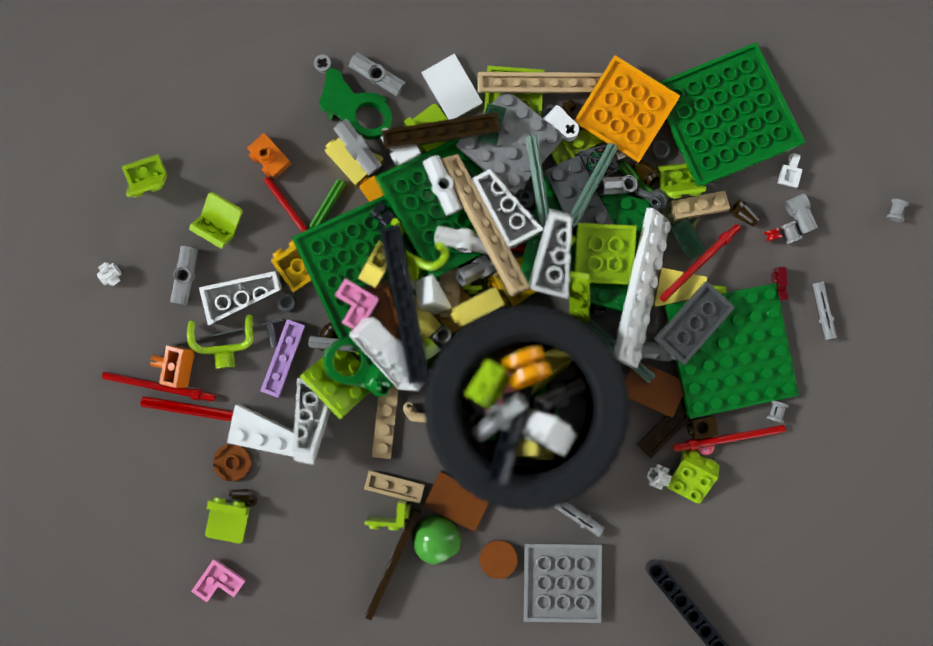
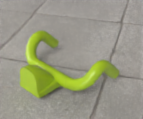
[391,218,449,281]
[187,314,254,369]

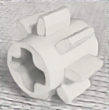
[97,262,122,286]
[647,464,672,490]

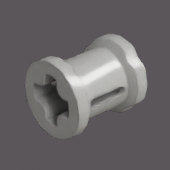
[886,199,909,222]
[780,220,803,244]
[766,400,789,424]

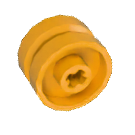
[501,346,552,390]

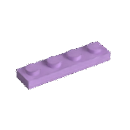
[260,319,306,398]

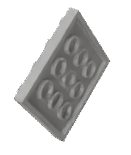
[456,93,564,196]
[523,543,602,623]

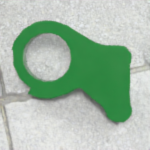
[319,68,392,140]
[323,338,394,397]

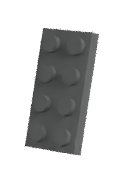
[544,155,613,237]
[654,281,735,365]

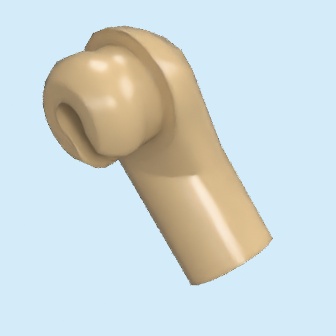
[403,402,426,423]

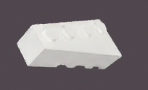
[472,169,544,250]
[528,209,571,299]
[199,270,283,325]
[349,318,431,391]
[293,378,331,465]
[227,404,294,457]
[520,409,577,456]

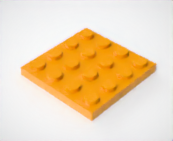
[574,55,680,163]

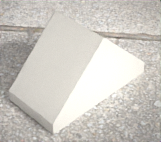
[416,274,451,315]

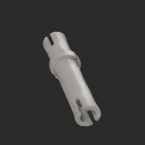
[812,281,837,340]
[553,503,605,537]

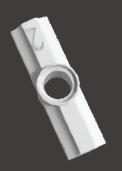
[423,155,462,216]
[434,226,489,255]

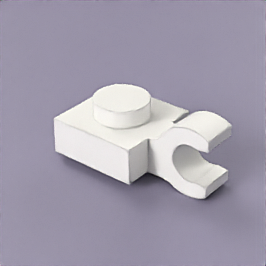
[777,153,803,188]

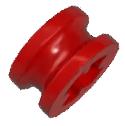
[764,228,783,242]

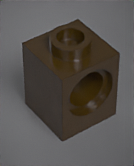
[687,415,718,439]

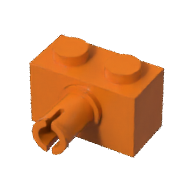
[247,133,292,179]
[150,346,195,388]

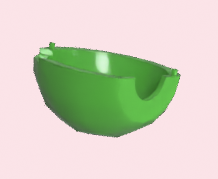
[412,515,461,565]

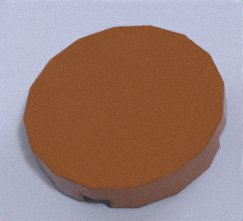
[213,444,252,482]
[479,540,517,579]

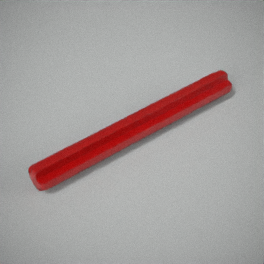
[140,397,234,422]

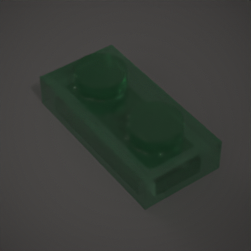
[477,103,506,147]
[671,217,706,260]

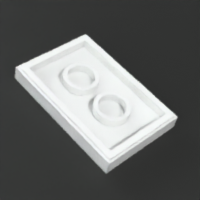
[422,54,483,120]

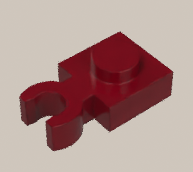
[771,267,788,300]

